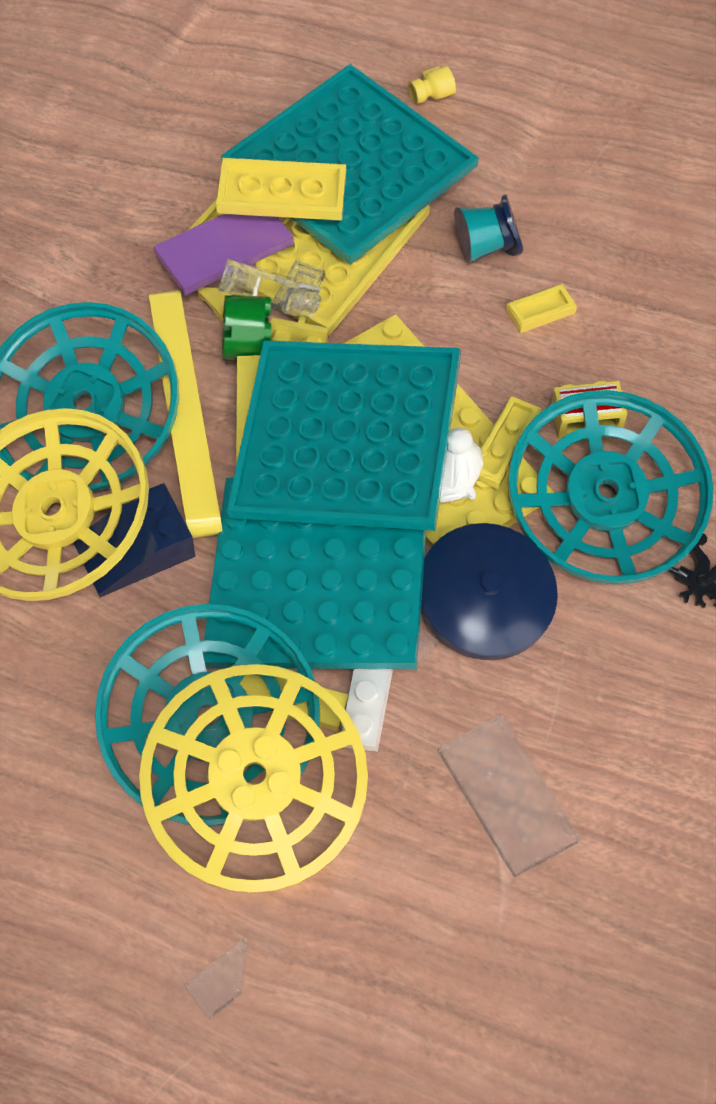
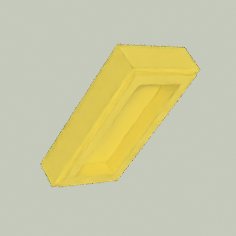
[506,284,577,333]

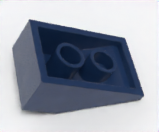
[73,483,196,598]

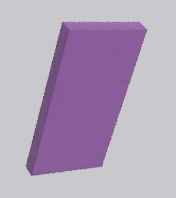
[153,214,294,295]

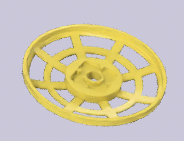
[0,408,149,601]
[139,664,368,893]

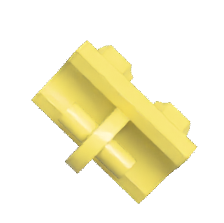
[270,316,329,343]

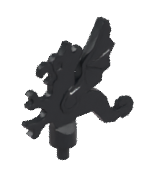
[668,533,716,608]

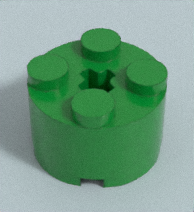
[222,295,271,361]

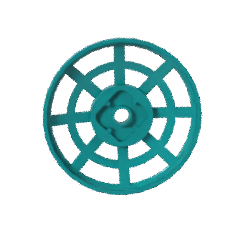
[0,302,179,493]
[508,390,714,584]
[95,604,320,827]

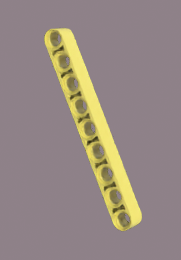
[148,290,223,539]

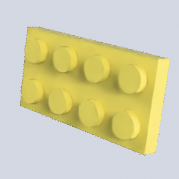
[216,158,346,220]

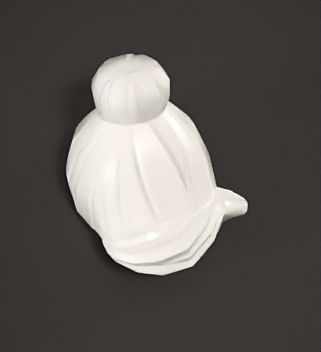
[440,428,483,503]

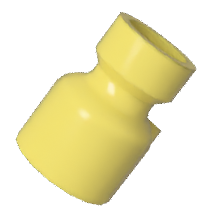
[408,66,456,104]

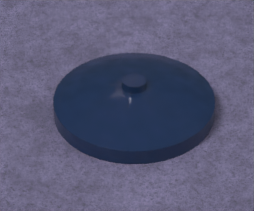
[421,523,558,660]

